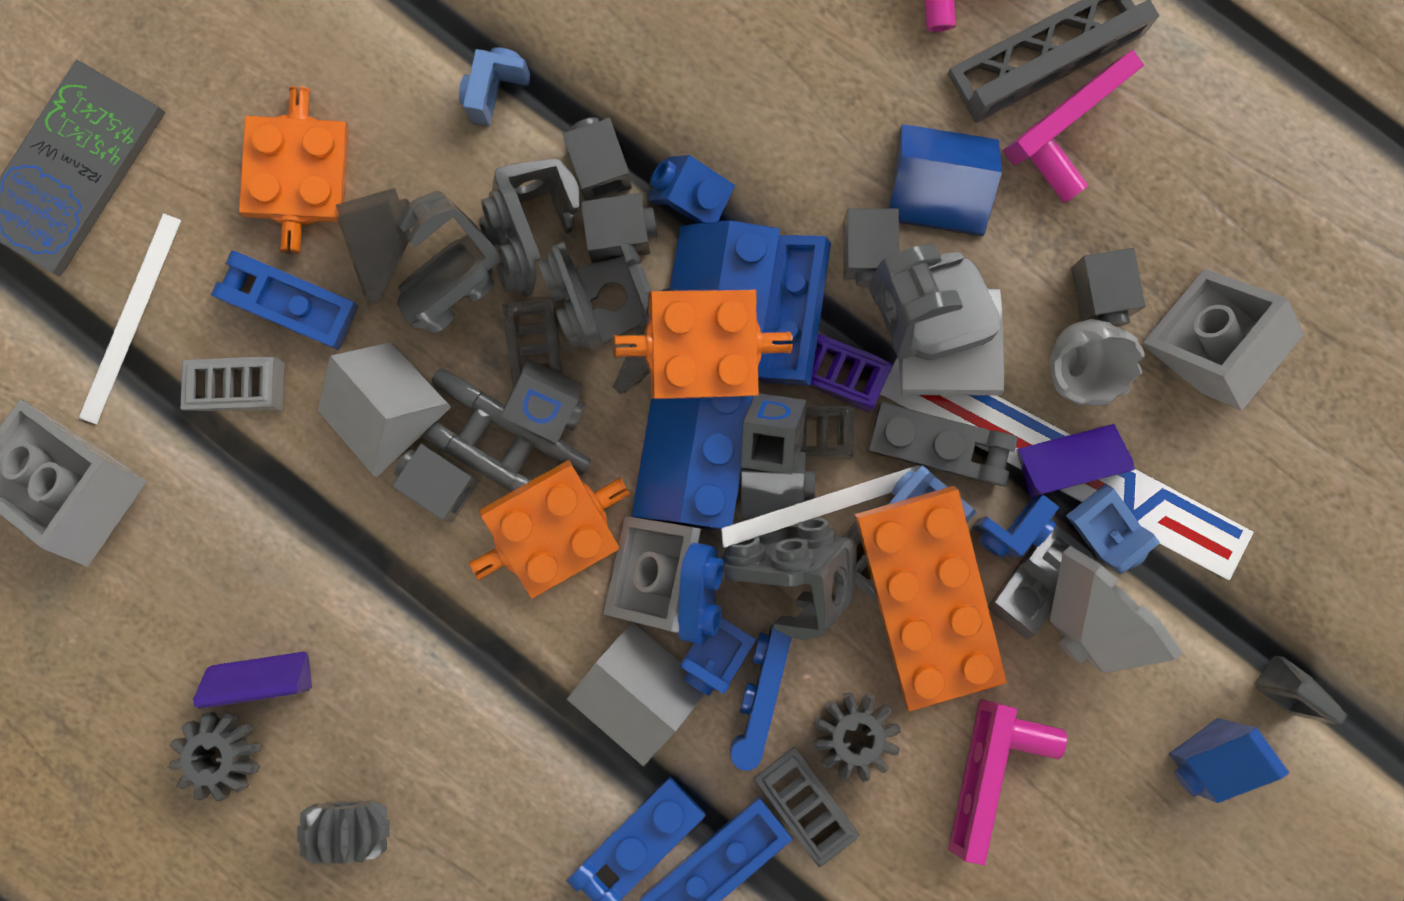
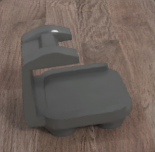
[479,159,579,297]
[397,191,501,333]
[538,242,651,352]
[868,244,1000,360]
[720,518,857,640]

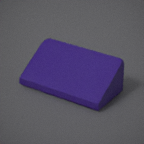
[1016,424,1136,498]
[193,652,312,709]

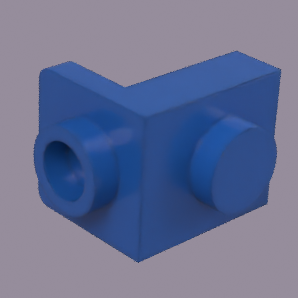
[647,155,735,224]
[972,495,1059,559]
[680,618,757,696]

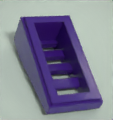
[810,334,893,413]

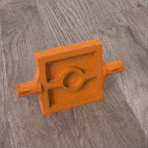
[239,86,349,254]
[613,290,793,399]
[469,460,631,599]

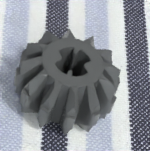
[813,692,901,782]
[168,712,263,802]
[297,800,390,865]

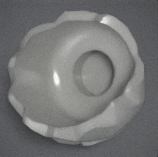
[1049,319,1145,406]

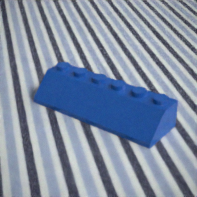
[631,220,780,532]

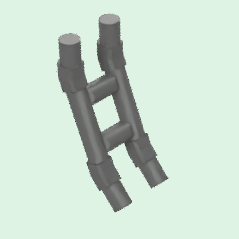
[421,368,591,492]

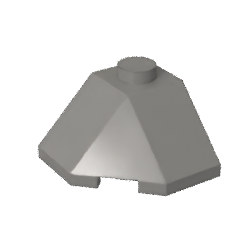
[1050,546,1183,673]

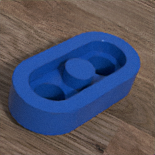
[678,543,724,645]

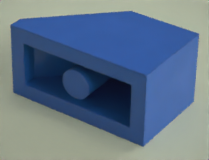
[1169,718,1290,803]

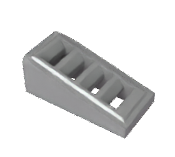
[181,357,285,411]

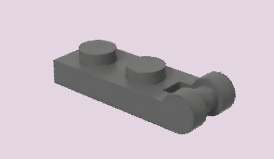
[867,402,1018,487]

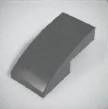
[988,524,1095,639]

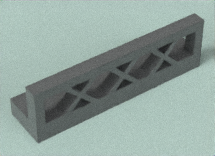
[947,0,1160,123]

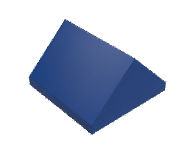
[888,124,1002,236]

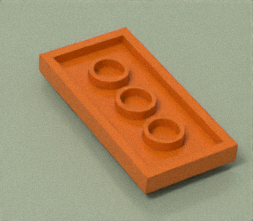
[854,486,1007,712]

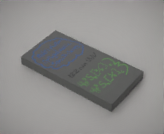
[0,59,165,277]

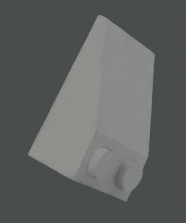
[0,399,147,567]

